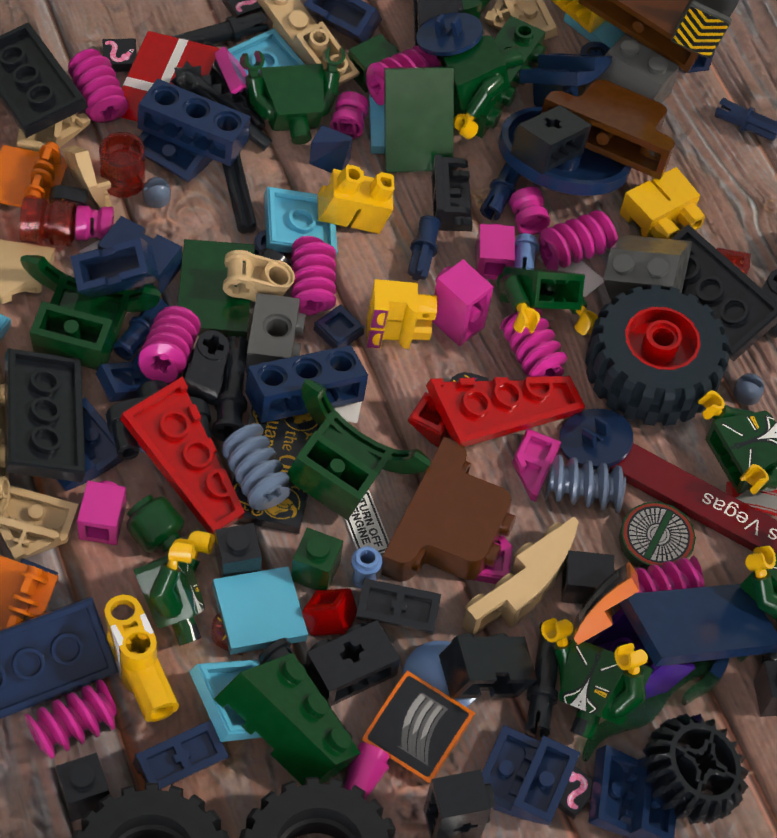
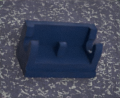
[133,720,229,790]

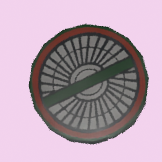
[619,502,696,568]

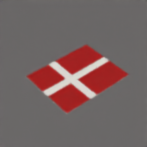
[120,31,220,122]

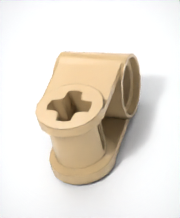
[223,250,295,301]

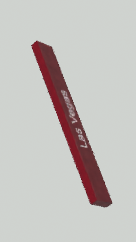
[608,443,777,554]

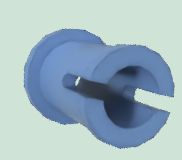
[514,233,540,268]
[351,546,382,589]

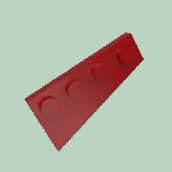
[120,376,245,535]
[426,376,585,447]

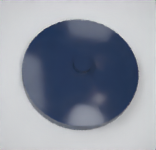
[498,107,631,196]

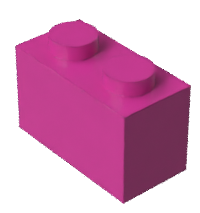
[432,259,494,347]

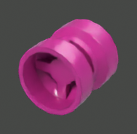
[330,91,370,139]
[509,187,551,235]
[75,205,114,241]

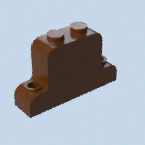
[578,0,699,73]
[541,80,675,180]
[381,437,516,581]

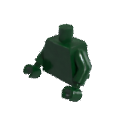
[240,46,346,145]

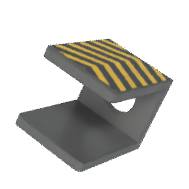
[671,0,740,59]

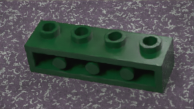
[454,16,546,138]

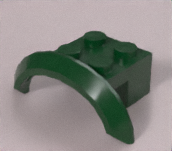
[20,255,161,370]
[287,379,431,520]

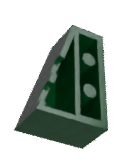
[214,653,361,785]

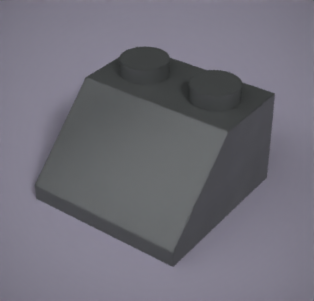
[584,34,679,103]
[603,235,692,299]

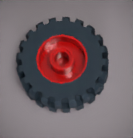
[585,285,730,426]

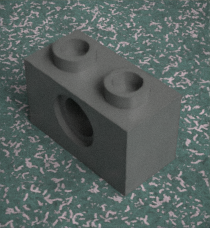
[246,293,306,373]

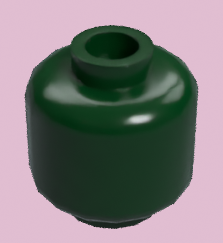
[126,495,184,553]

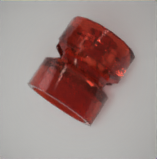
[99,132,146,198]
[19,196,77,247]

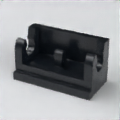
[431,155,473,232]
[356,578,441,635]

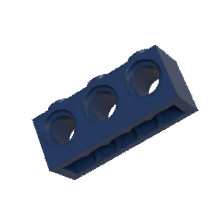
[137,78,251,166]
[245,345,368,423]

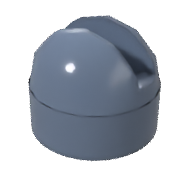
[143,177,171,208]
[733,373,764,405]

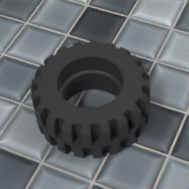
[239,777,396,838]
[72,783,229,838]

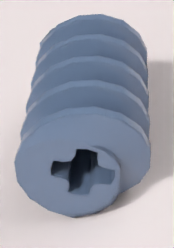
[222,423,291,511]
[545,454,626,514]

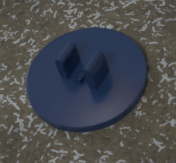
[416,13,483,56]
[559,408,633,469]

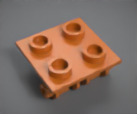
[0,141,68,214]
[0,555,59,630]

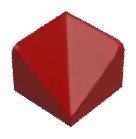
[408,392,448,447]
[302,588,357,636]

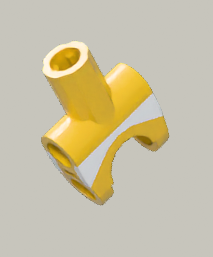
[104,594,179,722]

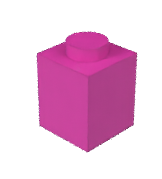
[476,224,515,280]
[77,481,127,545]

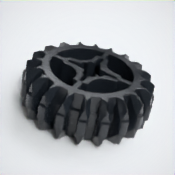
[641,713,749,825]

